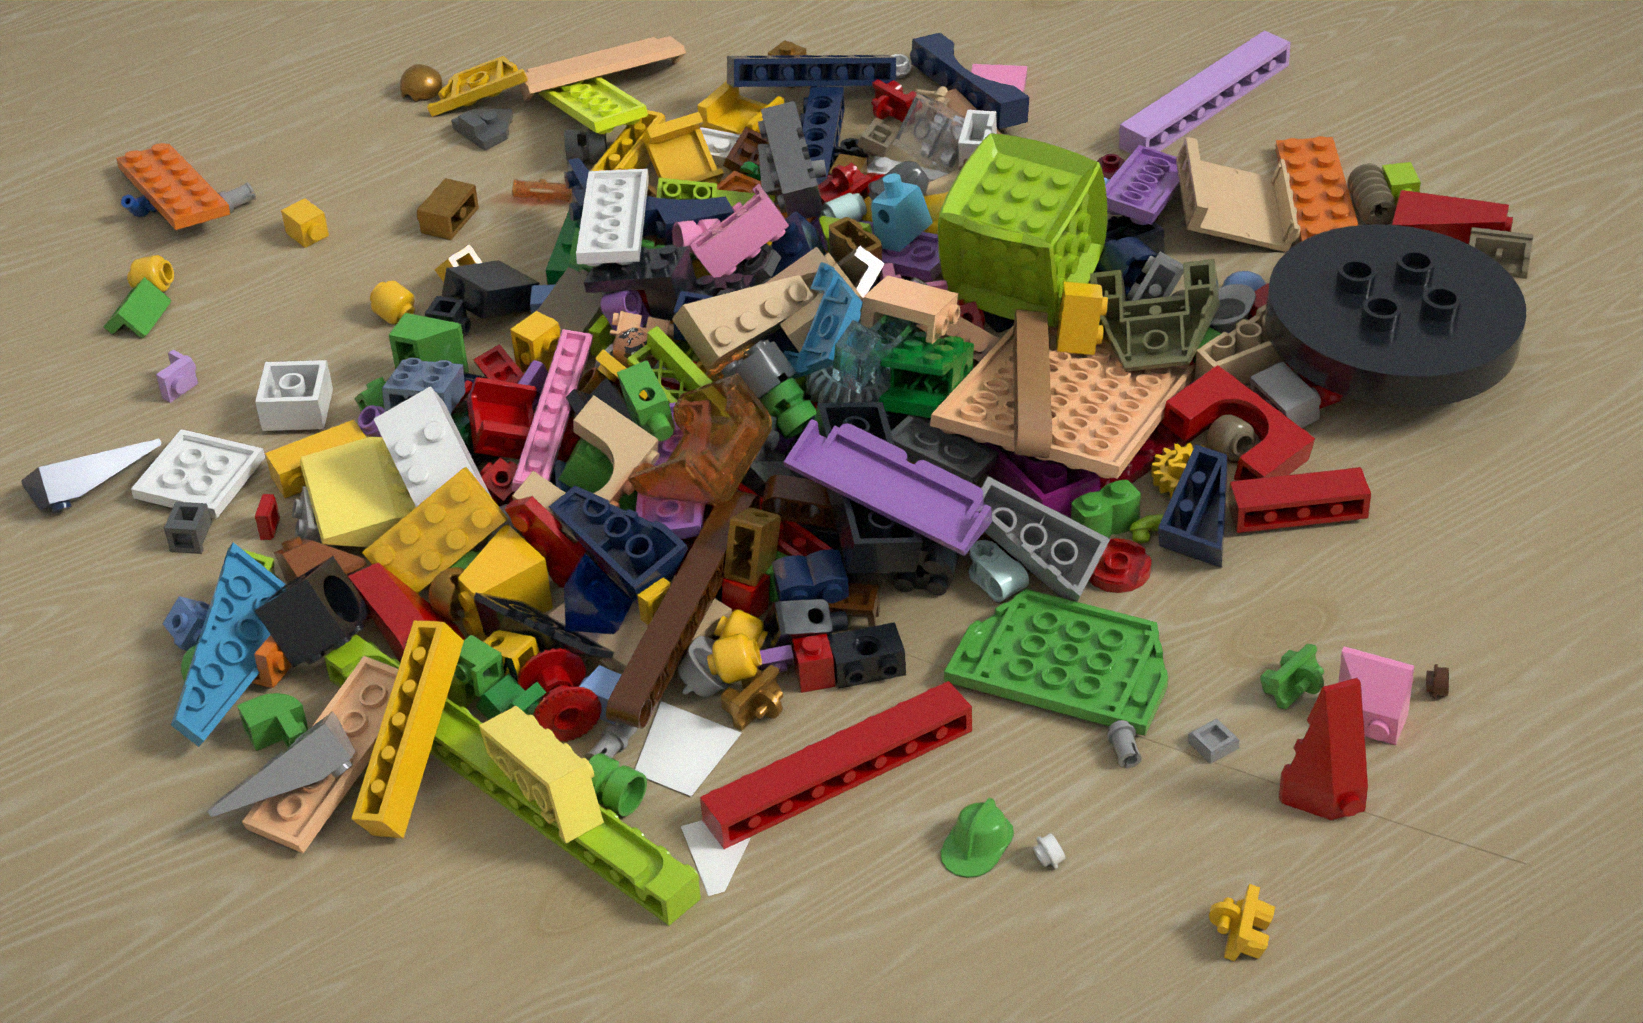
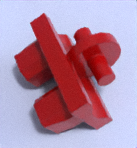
[871,79,921,125]
[818,162,872,207]

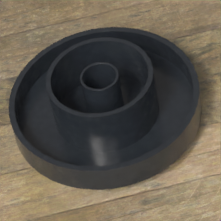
[1265,224,1526,407]

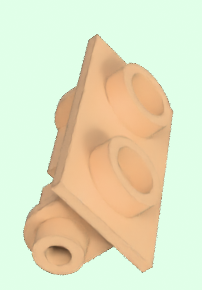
[610,311,674,338]

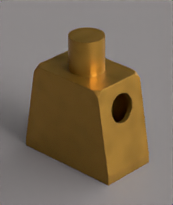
[723,508,781,586]

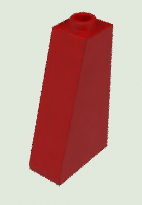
[1392,190,1513,244]

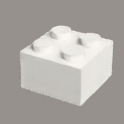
[255,360,333,431]

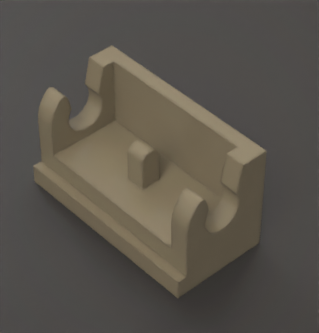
[1469,227,1533,279]

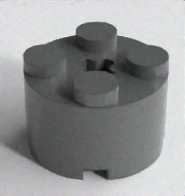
[721,339,797,409]

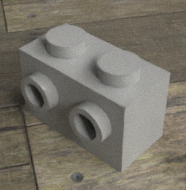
[1126,251,1184,301]
[1250,361,1321,428]

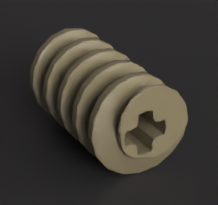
[1347,163,1397,225]

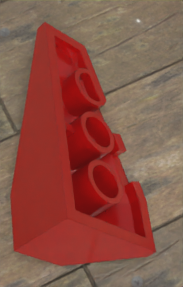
[1279,678,1368,820]

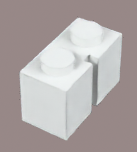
[958,110,997,167]

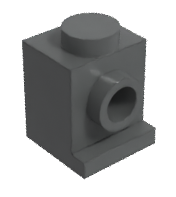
[164,502,212,554]

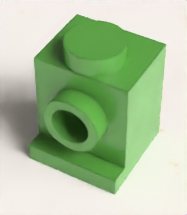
[454,635,505,697]

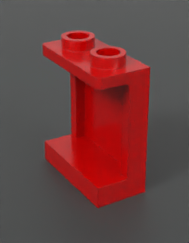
[467,377,537,459]

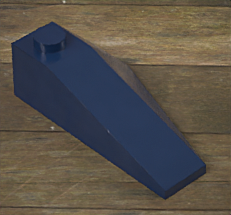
[549,486,688,605]

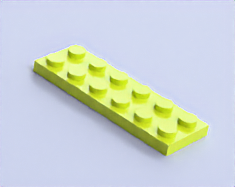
[538,77,648,134]

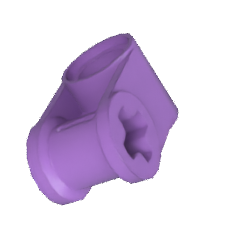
[601,290,652,331]

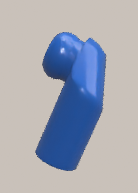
[121,195,158,217]

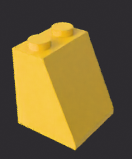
[458,524,553,641]

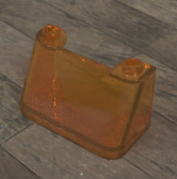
[627,373,772,505]

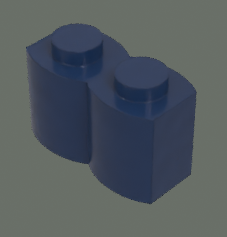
[772,549,849,603]

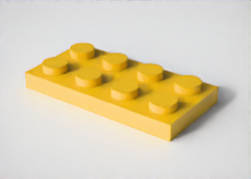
[362,467,509,594]

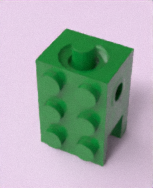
[879,332,974,418]

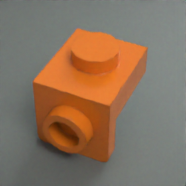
[252,635,291,688]

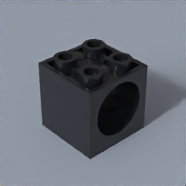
[254,556,371,668]

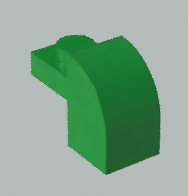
[476,674,546,720]

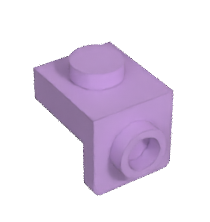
[156,350,198,403]

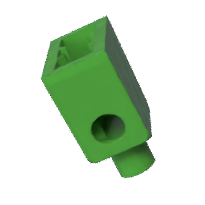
[617,360,675,441]

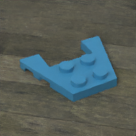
[784,262,863,379]

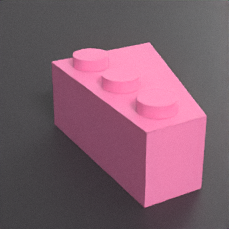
[690,184,789,278]

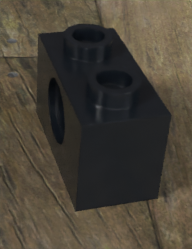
[827,622,906,689]

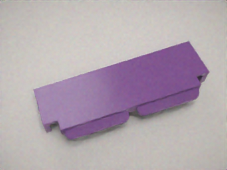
[784,419,992,556]

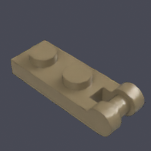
[857,117,901,158]

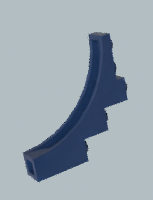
[564,158,734,246]

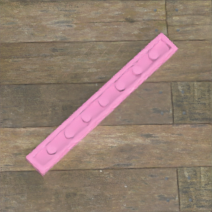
[512,329,593,492]

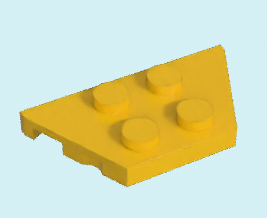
[427,56,528,117]

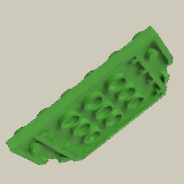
[944,589,1168,736]

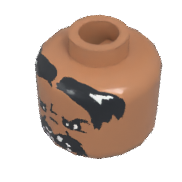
[613,327,658,368]

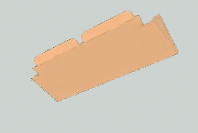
[519,36,686,102]

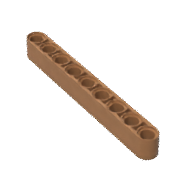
[1013,309,1052,458]

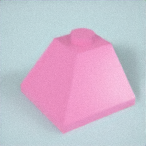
[1338,646,1414,745]

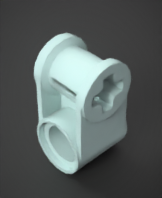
[968,540,1029,602]

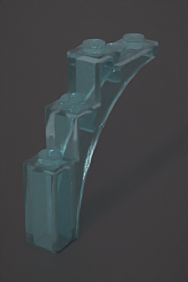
[832,277,929,394]

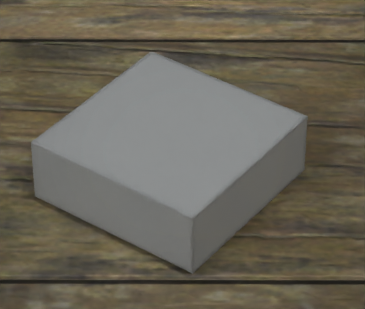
[1188,718,1240,764]

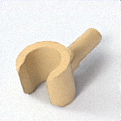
[916,86,950,109]

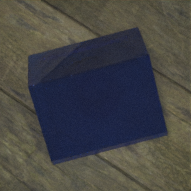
[564,554,633,635]

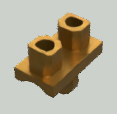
[720,665,784,731]

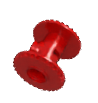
[517,648,602,742]

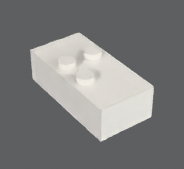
[374,386,492,507]

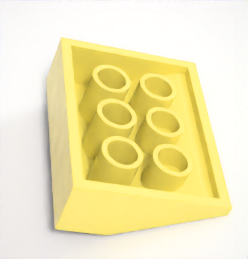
[300,437,416,547]

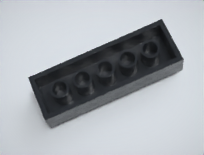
[815,402,922,573]

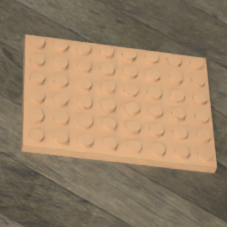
[930,326,1196,479]

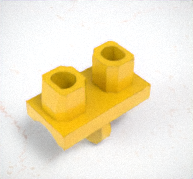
[1209,883,1275,961]

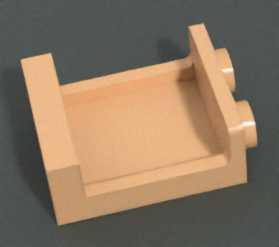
[860,275,960,344]

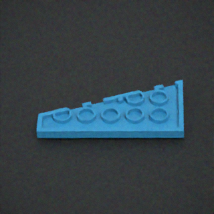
[171,542,285,747]

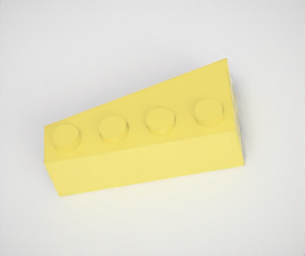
[479,706,604,843]

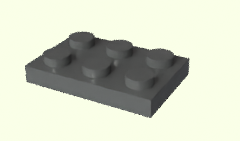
[891,415,999,484]

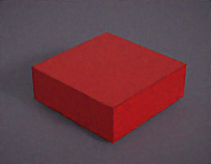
[255,494,280,540]

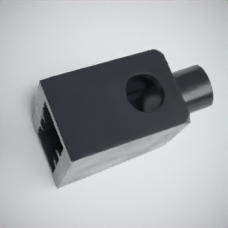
[763,599,848,653]

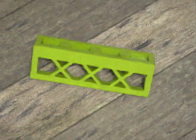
[627,326,739,449]

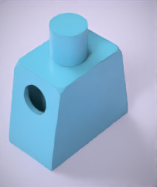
[871,173,933,252]

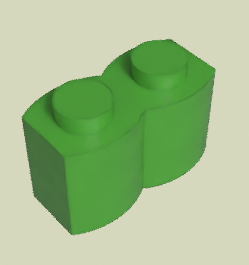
[1071,480,1141,538]

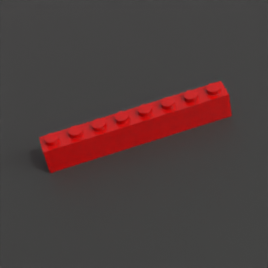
[700,681,972,849]

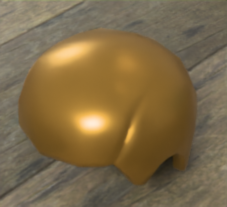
[400,64,442,102]
[428,567,465,622]

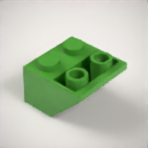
[389,313,469,373]

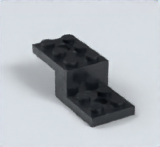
[584,245,757,321]

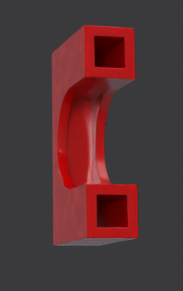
[1161,365,1315,481]

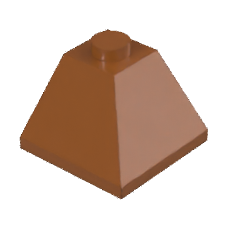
[274,536,367,583]

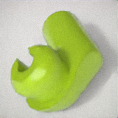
[1130,514,1164,544]

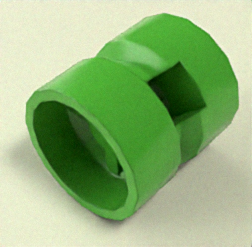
[760,378,816,439]
[589,753,647,816]

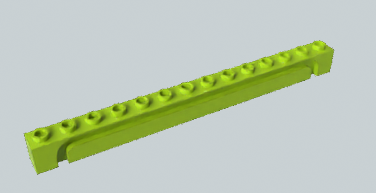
[324,634,701,926]

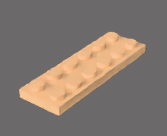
[242,656,398,853]

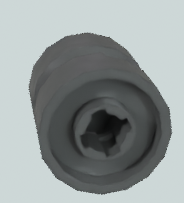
[564,128,607,165]

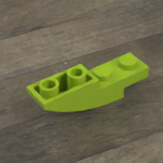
[657,178,775,207]

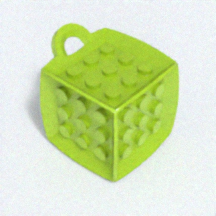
[938,133,1107,327]

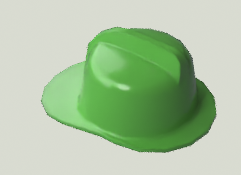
[941,798,1014,878]

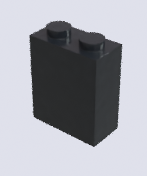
[441,260,540,319]

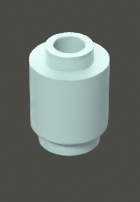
[821,193,867,221]

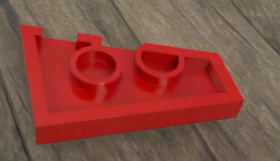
[504,496,607,588]

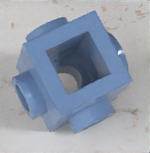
[163,596,210,651]

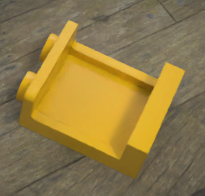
[697,80,784,135]
[642,112,724,184]

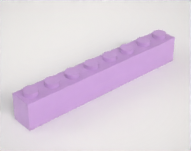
[1119,30,1291,154]

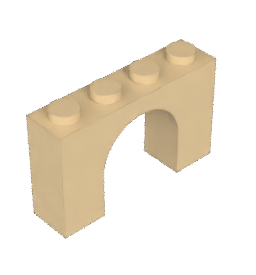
[764,247,863,353]
[513,395,660,543]

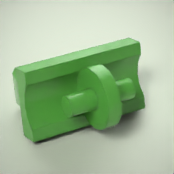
[1260,643,1324,709]

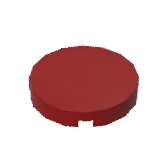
[1089,538,1152,593]

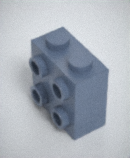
[382,358,465,415]

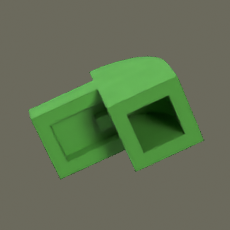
[237,693,308,751]

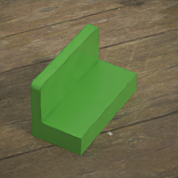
[103,277,171,338]

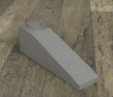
[207,711,355,817]

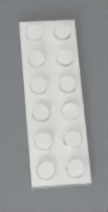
[576,169,649,266]

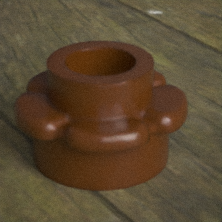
[1426,664,1449,699]

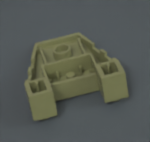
[1090,259,1220,372]

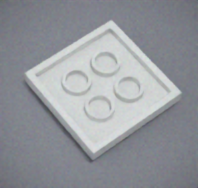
[131,429,265,519]

